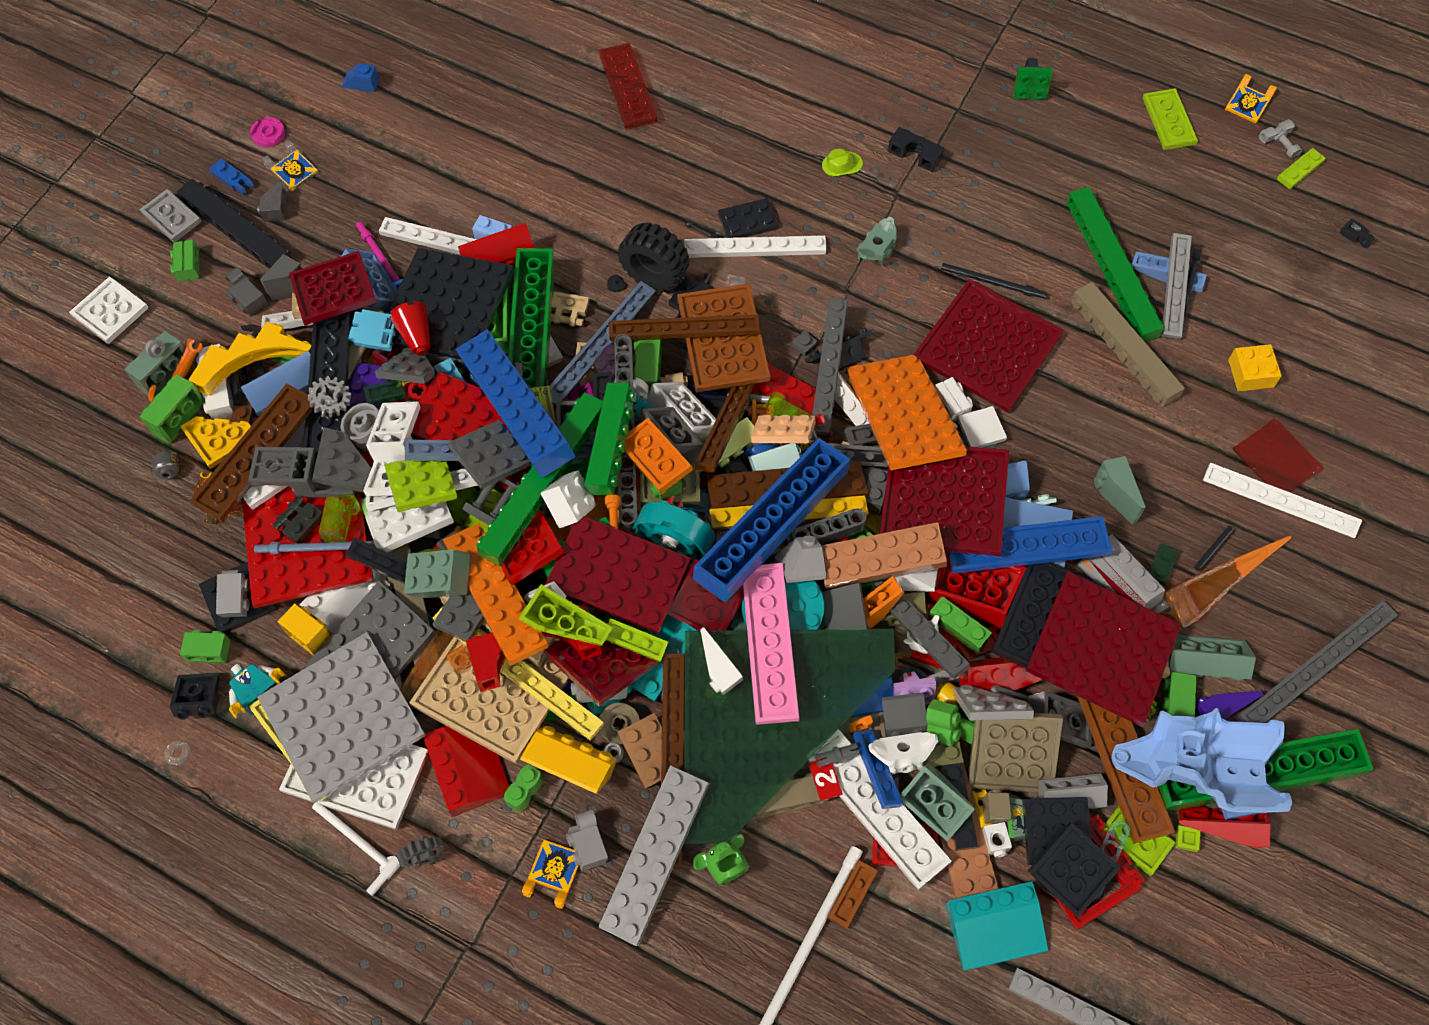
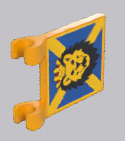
[1225,74,1277,124]
[522,839,579,909]

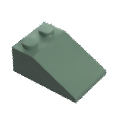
[1094,456,1146,525]
[900,763,975,842]

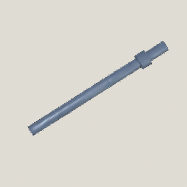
[254,541,376,554]

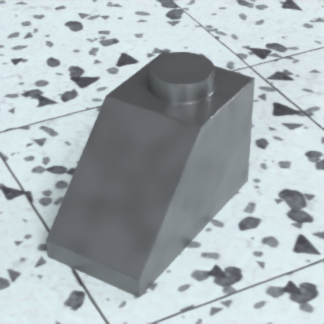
[257,182,287,222]

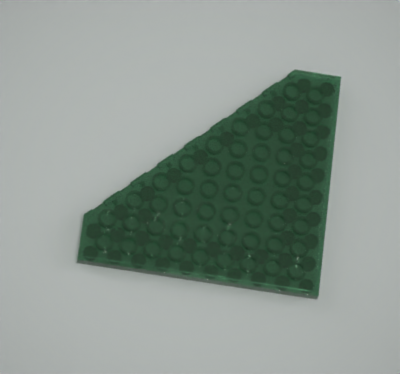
[684,629,895,844]

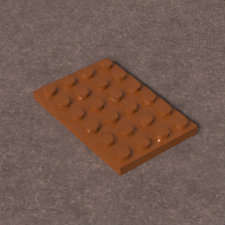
[677,283,770,392]

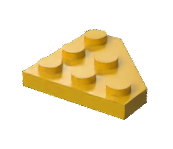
[180,416,251,469]

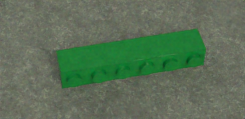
[584,383,636,495]

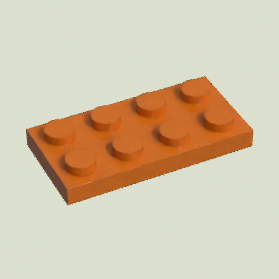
[625,418,693,494]

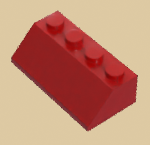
[458,223,535,268]

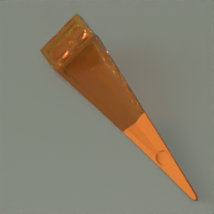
[1164,536,1292,628]

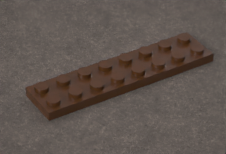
[189,383,315,522]
[706,461,868,509]

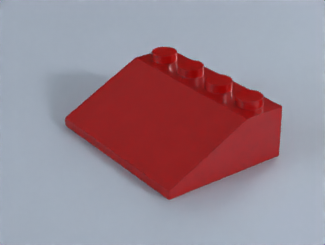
[929,551,1026,627]
[423,726,509,817]

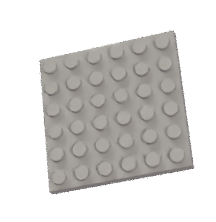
[257,632,426,803]

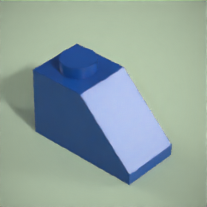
[342,63,379,92]

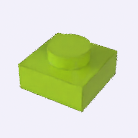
[1175,825,1200,852]

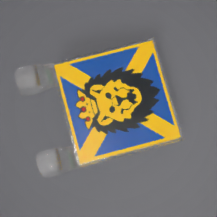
[262,140,319,191]

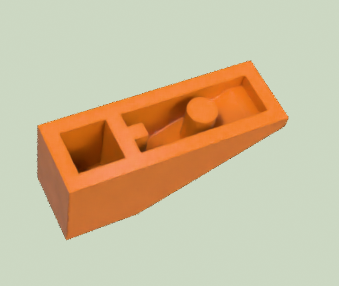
[863,576,904,630]

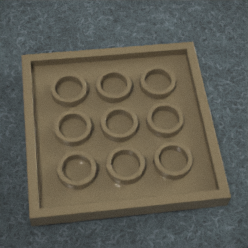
[968,713,1063,792]

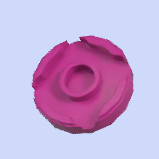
[250,117,285,148]

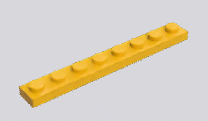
[709,496,868,531]

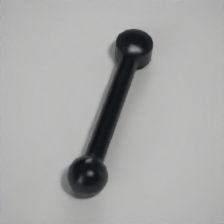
[686,221,718,238]

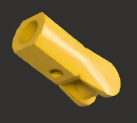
[972,789,993,829]

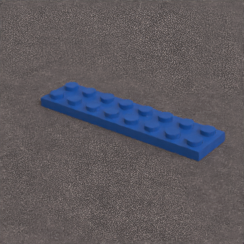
[948,516,1113,574]

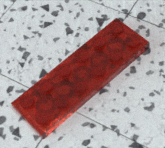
[598,43,658,130]

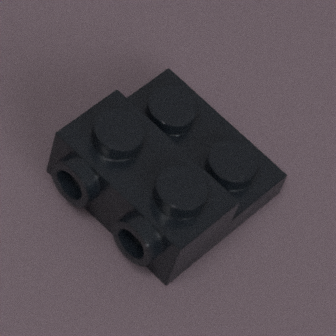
[169,672,221,720]

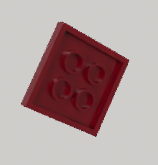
[668,558,744,641]

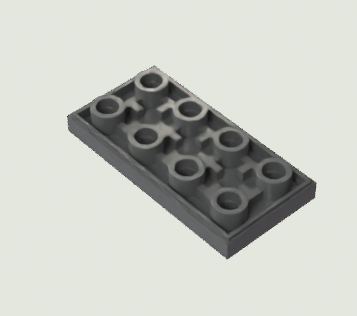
[821,583,874,671]

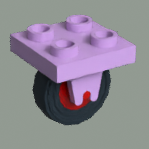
[892,667,936,712]

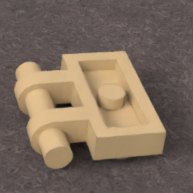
[551,291,590,327]

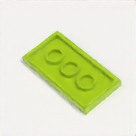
[1142,88,1198,150]

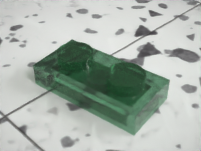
[363,380,406,405]
[1149,543,1179,586]

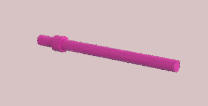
[356,221,400,282]

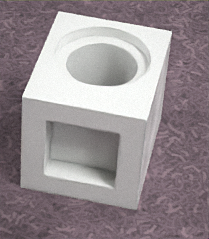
[982,822,1012,858]

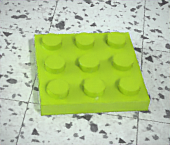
[384,460,457,512]

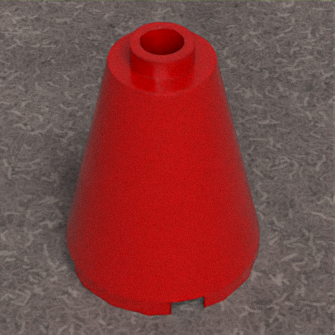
[390,301,431,356]

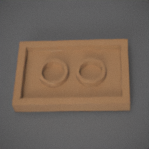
[617,713,662,789]

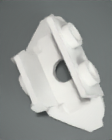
[868,732,938,775]

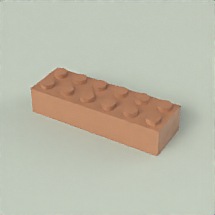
[821,522,947,590]

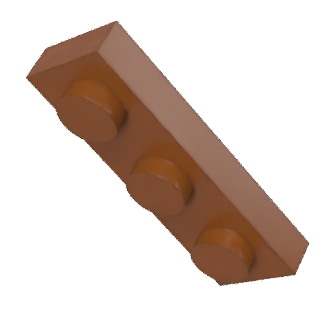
[828,860,878,929]

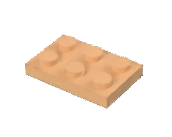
[751,415,816,443]

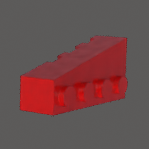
[959,657,1043,692]

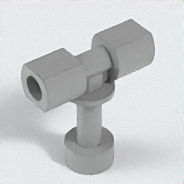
[1258,119,1302,159]

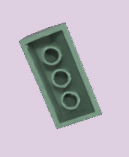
[1168,634,1256,681]

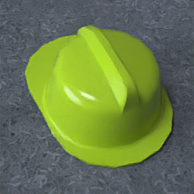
[822,148,863,176]

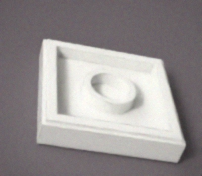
[957,406,1007,448]

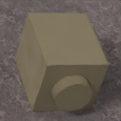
[982,790,1011,824]

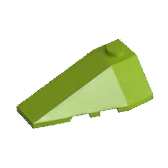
[519,584,613,646]

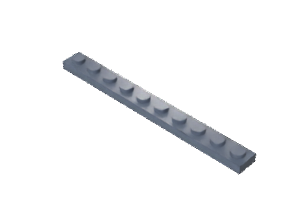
[549,281,656,409]
[404,440,594,462]

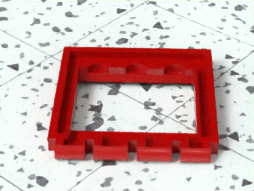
[1026,814,1145,930]

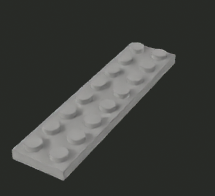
[599,765,710,946]

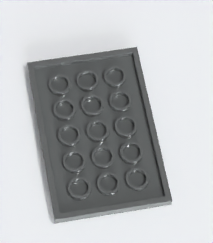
[301,580,437,680]

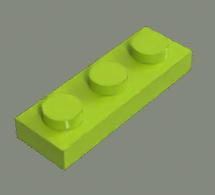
[1277,148,1326,189]
[606,618,668,662]

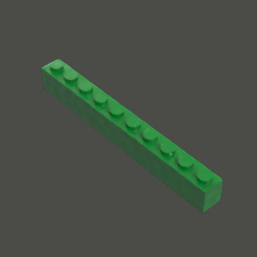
[1066,187,1164,342]
[477,392,603,567]

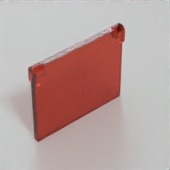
[1232,418,1323,492]

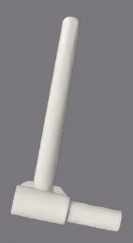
[312,803,400,896]

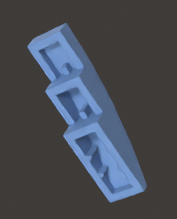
[1132,251,1207,293]

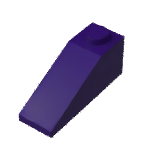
[1195,691,1263,720]

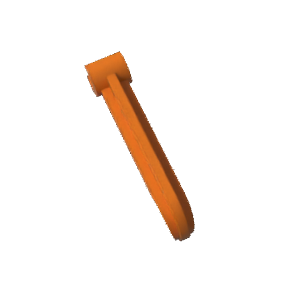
[148,338,202,402]

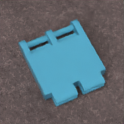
[348,309,396,351]

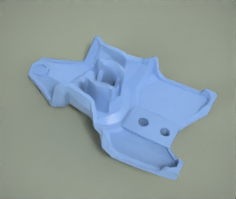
[1111,708,1292,813]

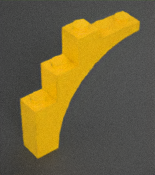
[188,321,311,396]

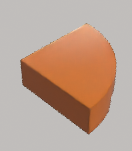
[849,715,873,733]

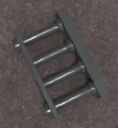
[462,478,549,525]

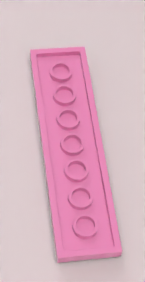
[743,563,799,725]

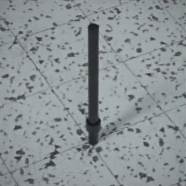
[941,263,1047,299]

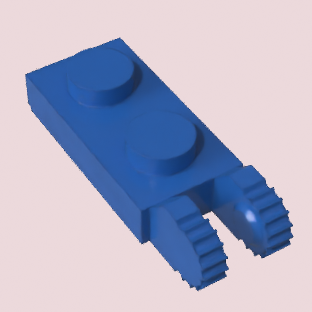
[209,158,254,195]

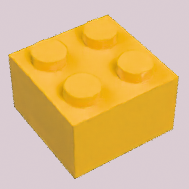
[1228,344,1281,391]
[277,604,331,656]

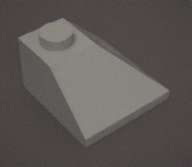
[774,536,826,583]

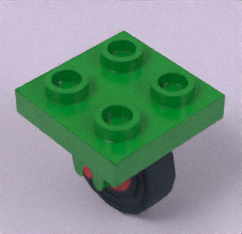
[1013,58,1053,100]

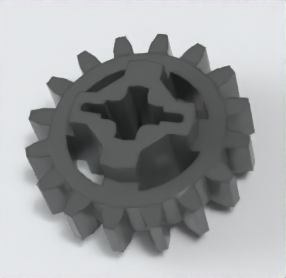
[397,836,445,868]

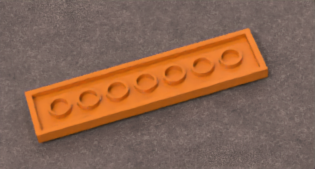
[443,523,549,666]

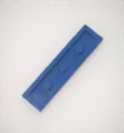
[853,730,903,809]

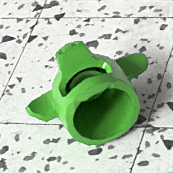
[693,833,749,886]

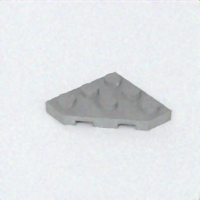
[954,685,1034,720]

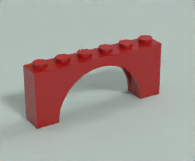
[466,604,602,692]

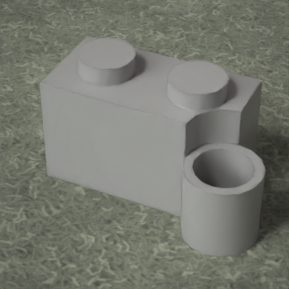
[216,570,250,617]
[566,809,608,872]

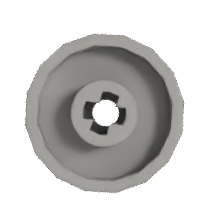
[340,403,379,453]

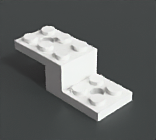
[363,402,421,496]

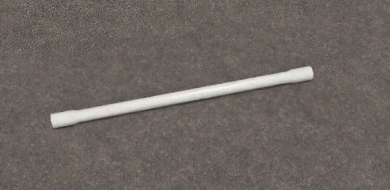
[759,846,863,1025]

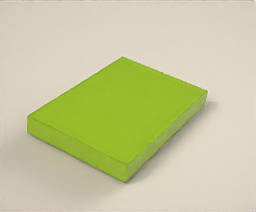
[1102,806,1176,876]

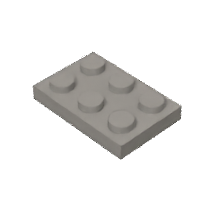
[139,189,201,243]

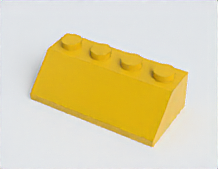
[520,726,617,794]

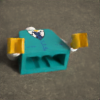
[229,664,287,718]

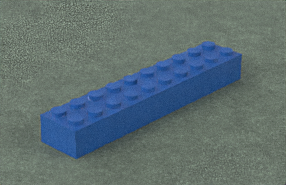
[455,329,576,478]
[693,438,851,603]

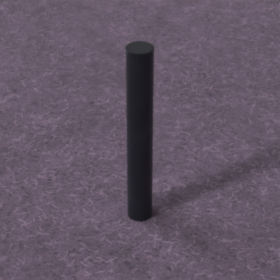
[1194,526,1234,571]

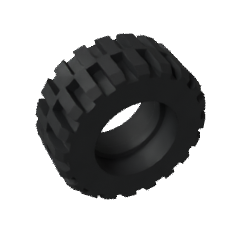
[618,222,690,292]

